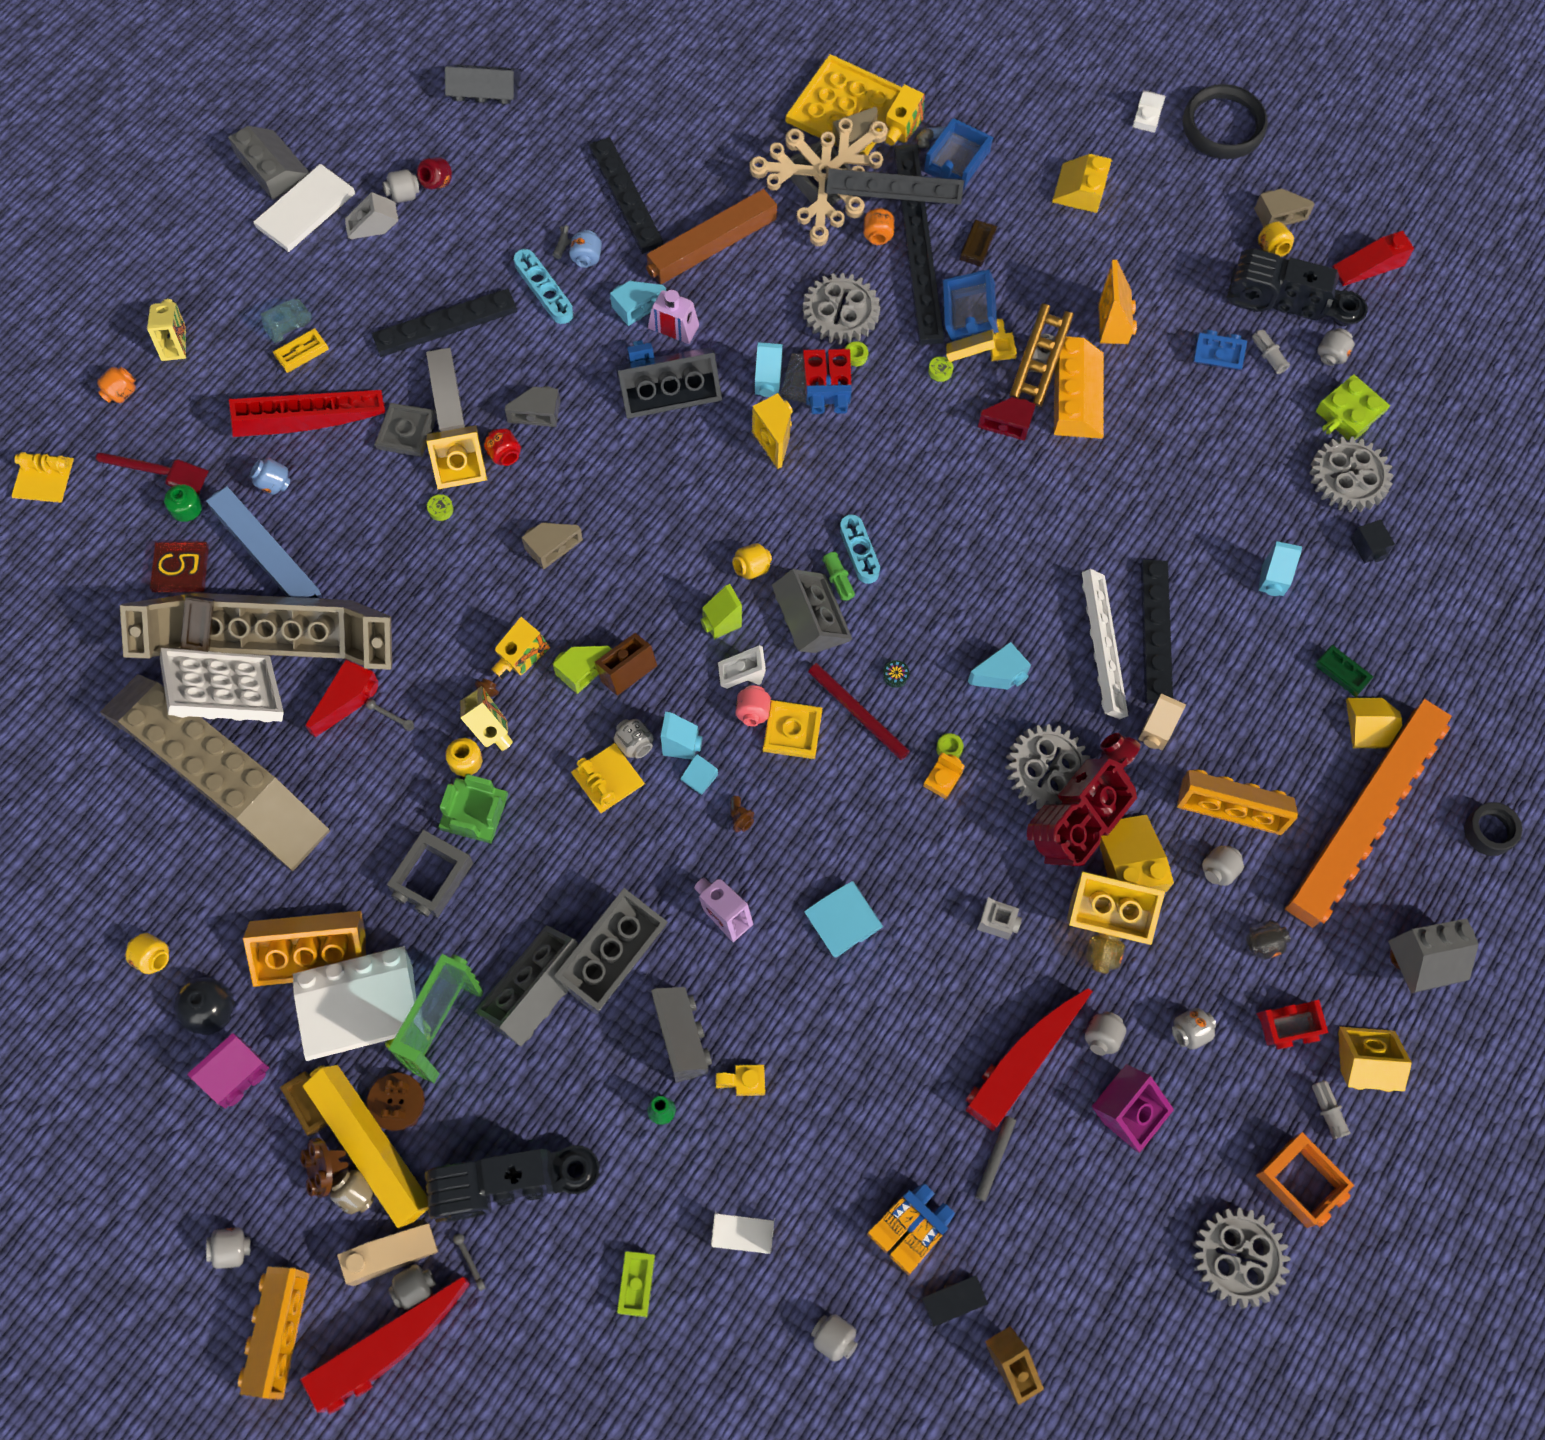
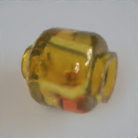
[1085,933,1125,974]

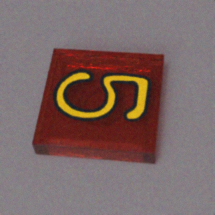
[150,542,209,592]

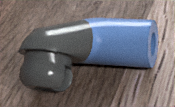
[916,127,945,148]

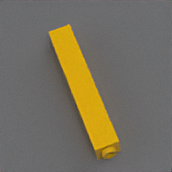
[303,1065,429,1228]

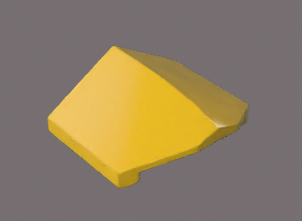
[1346,698,1402,748]

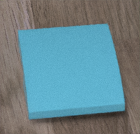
[804,881,884,958]

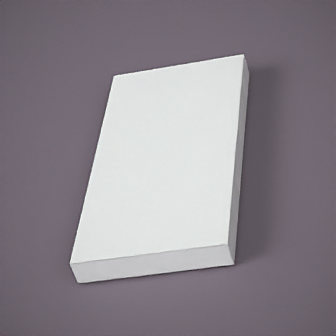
[254,164,355,252]

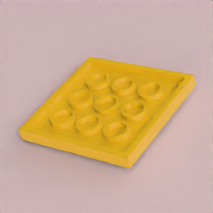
[786,54,902,155]

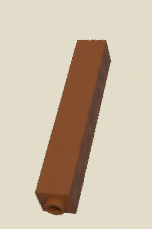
[646,189,777,285]

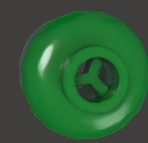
[164,484,202,522]

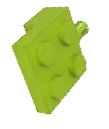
[1315,374,1390,441]

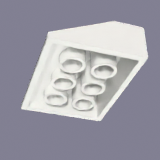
[293,946,420,1061]

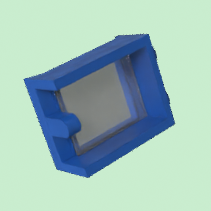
[924,118,993,191]
[943,269,999,342]

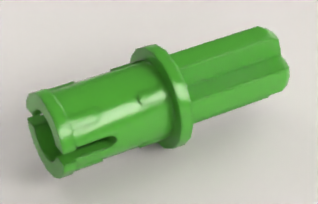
[822,552,855,601]

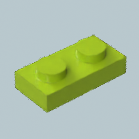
[617,1251,655,1317]

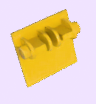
[11,452,74,503]
[571,743,645,814]

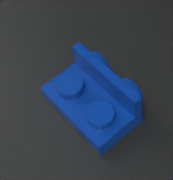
[1192,330,1248,371]

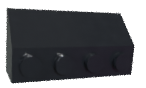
[615,347,722,419]

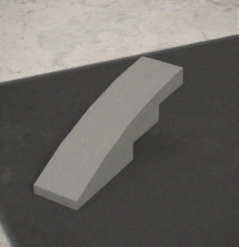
[426,348,465,432]

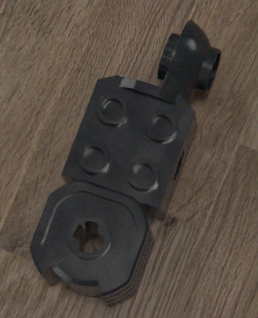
[1227,248,1368,326]
[425,1145,600,1223]

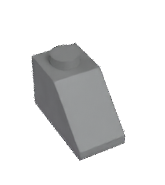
[345,192,398,239]

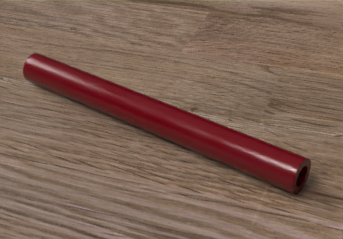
[808,663,910,760]

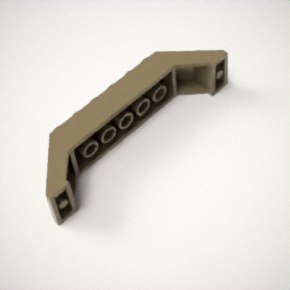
[120,593,392,670]
[100,674,330,871]

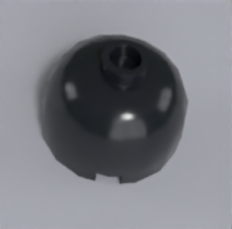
[174,977,235,1035]

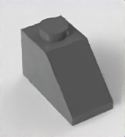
[505,386,560,427]

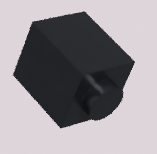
[1350,519,1395,564]

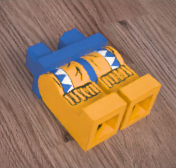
[867,1183,955,1275]

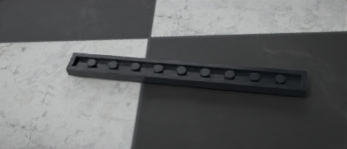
[894,144,944,345]

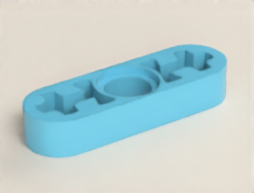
[840,515,880,584]

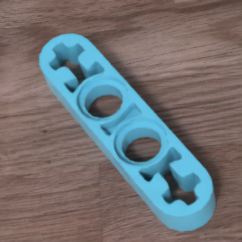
[514,249,573,324]

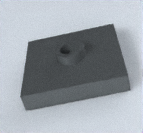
[374,403,437,457]

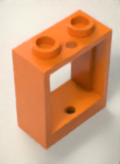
[1256,1132,1354,1228]

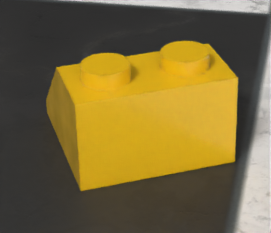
[1052,154,1112,213]
[752,393,792,469]
[427,425,487,489]
[1338,1027,1412,1092]

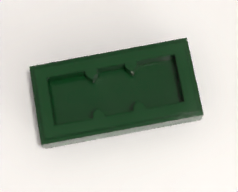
[1314,645,1374,697]

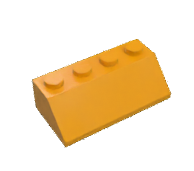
[1054,336,1104,439]
[1177,769,1298,835]
[243,911,366,987]
[238,1267,310,1399]

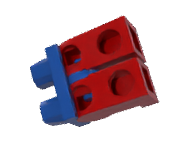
[802,349,852,414]

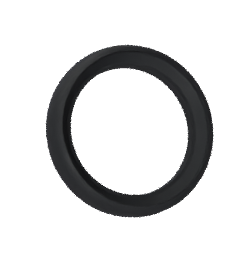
[1183,84,1268,159]

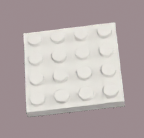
[160,648,284,722]

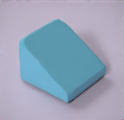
[681,754,718,795]

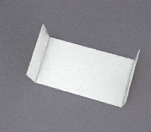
[711,1211,775,1254]

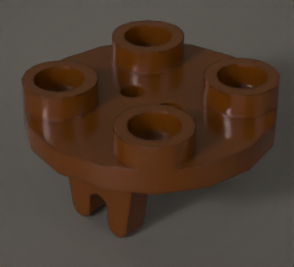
[367,1073,425,1131]
[300,1138,348,1198]

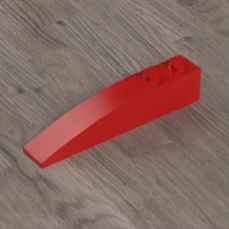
[229,390,385,437]
[965,988,1093,1131]
[301,1277,470,1415]

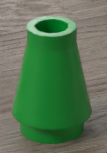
[647,1096,676,1125]

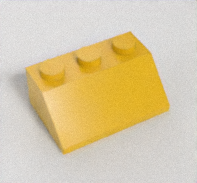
[1067,871,1165,945]

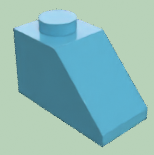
[610,281,666,326]
[755,342,782,397]
[1259,541,1302,596]
[968,642,1031,690]
[661,712,702,760]

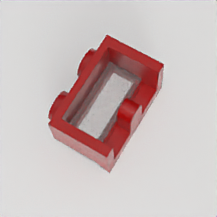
[1256,1000,1328,1050]

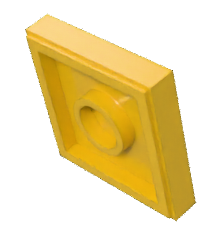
[763,700,822,759]

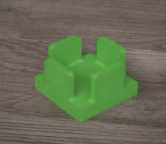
[439,774,508,844]

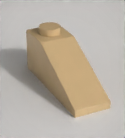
[337,1223,438,1286]

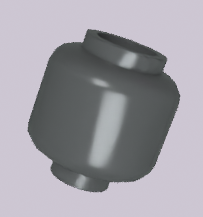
[389,1265,436,1311]

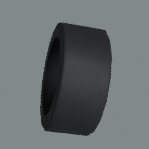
[1464,802,1523,856]

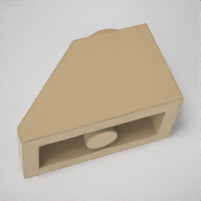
[1138,694,1186,750]

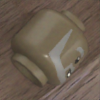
[330,1170,374,1214]

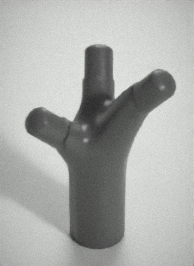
[552,225,572,259]

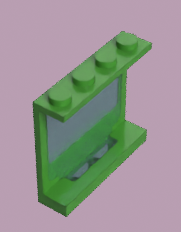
[389,954,483,1084]

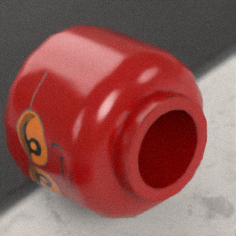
[484,428,521,466]

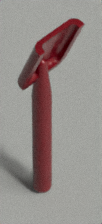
[95,452,209,496]

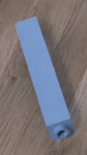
[207,486,323,599]

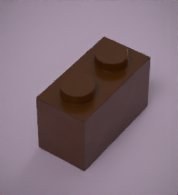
[595,633,657,696]

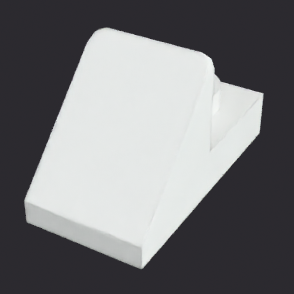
[1133,90,1165,133]
[718,645,766,689]

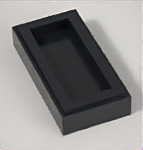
[921,1275,988,1327]

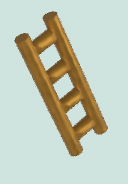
[1009,304,1074,407]

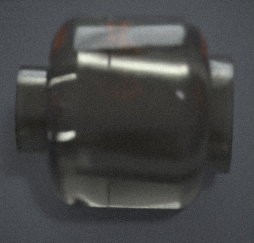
[1246,920,1290,960]

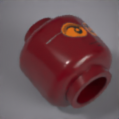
[417,157,452,190]

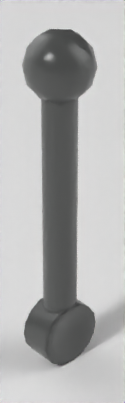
[366,700,414,731]
[453,1233,486,1291]

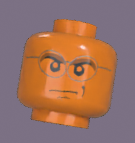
[864,208,894,245]
[97,366,136,403]

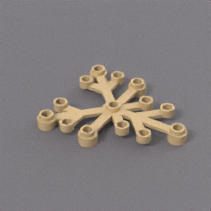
[750,118,888,246]

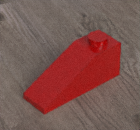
[1332,230,1414,286]
[305,659,378,737]

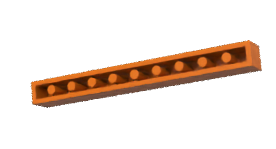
[1285,699,1452,928]

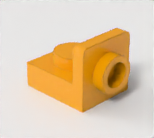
[923,753,965,800]

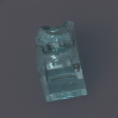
[261,299,312,344]

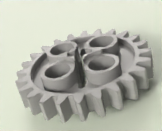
[803,273,880,344]
[1309,437,1393,512]
[1005,724,1090,810]
[1192,1208,1291,1308]

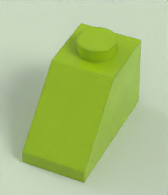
[700,584,742,639]
[553,646,612,694]

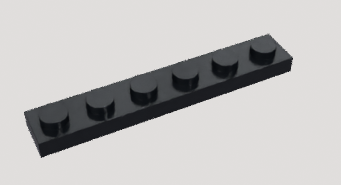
[589,137,664,254]
[824,168,964,204]
[372,288,517,357]
[1141,560,1173,704]

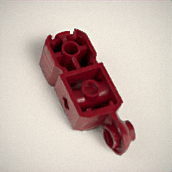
[1027,733,1141,866]

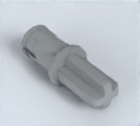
[1252,330,1290,374]
[1312,1081,1351,1140]

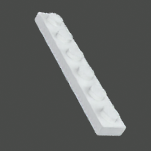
[1082,569,1128,719]

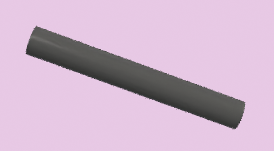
[975,1116,1016,1202]

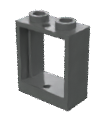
[789,139,852,206]
[387,830,473,918]

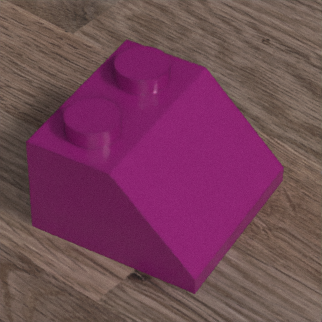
[187,1033,270,1109]
[1092,1064,1174,1153]

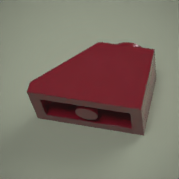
[978,397,1036,441]

